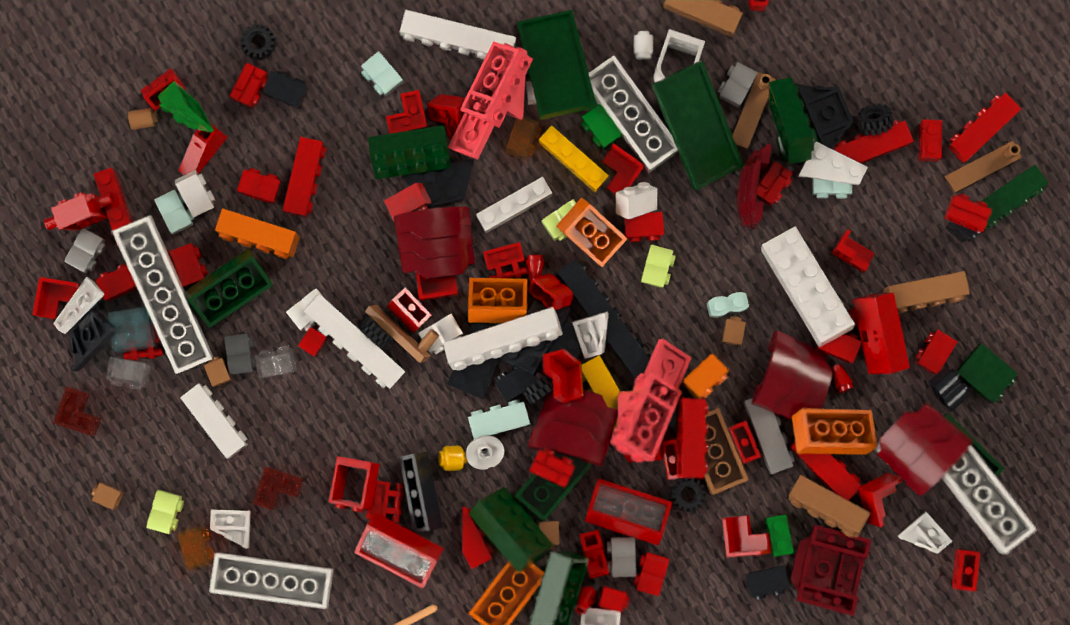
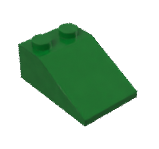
[158,81,214,133]

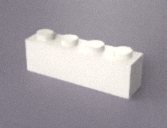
[476,177,552,233]
[180,383,248,459]

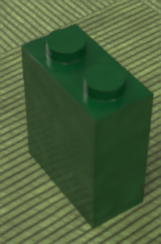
[956,344,1018,404]

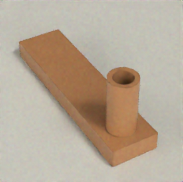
[732,72,776,149]
[945,141,1022,193]
[365,305,439,363]

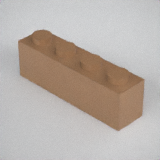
[663,0,743,37]
[788,475,870,538]

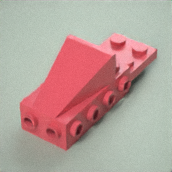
[448,41,533,160]
[611,339,692,463]

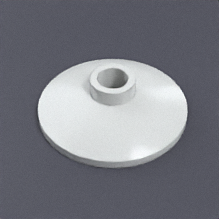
[466,436,504,470]

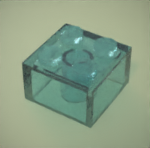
[108,307,156,353]

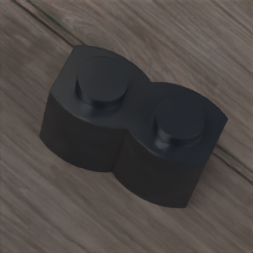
[928,366,969,412]

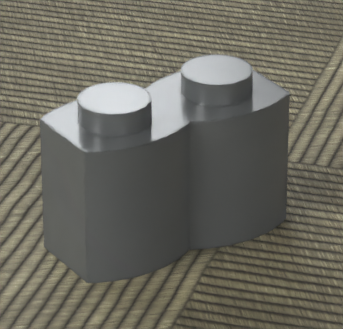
[224,333,257,375]

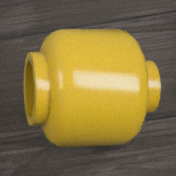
[438,445,467,471]

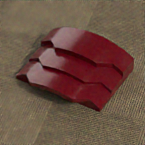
[736,144,771,229]
[393,206,476,279]
[751,331,832,420]
[528,390,618,466]
[877,402,973,496]
[790,525,871,616]

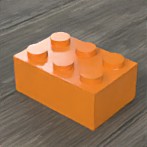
[556,197,627,267]
[468,278,527,323]
[681,353,729,399]

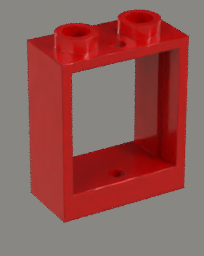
[329,456,380,513]

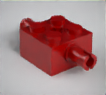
[44,192,116,231]

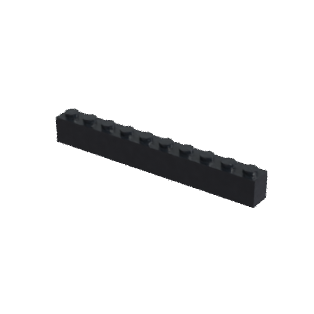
[557,259,678,428]

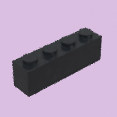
[399,452,443,533]

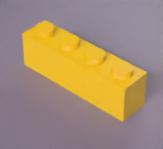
[539,125,609,193]
[582,355,620,432]

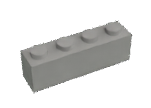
[743,399,794,474]

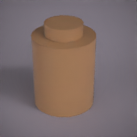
[128,108,158,130]

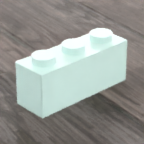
[468,399,530,439]

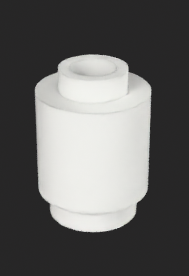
[634,31,653,59]

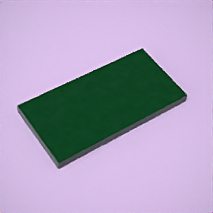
[517,10,597,120]
[651,61,744,190]

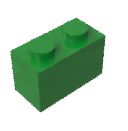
[581,104,623,150]
[765,514,794,557]

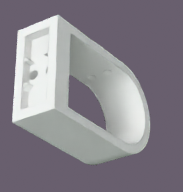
[654,29,705,82]

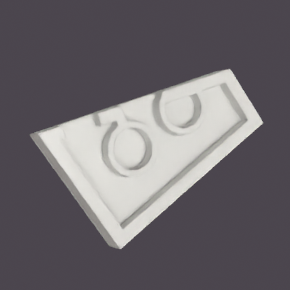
[798,142,868,185]
[53,277,105,334]

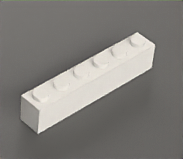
[400,10,516,59]
[303,293,405,389]
[443,307,563,371]

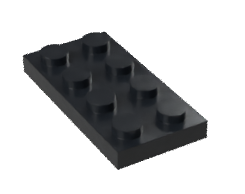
[501,298,572,376]
[447,323,501,399]

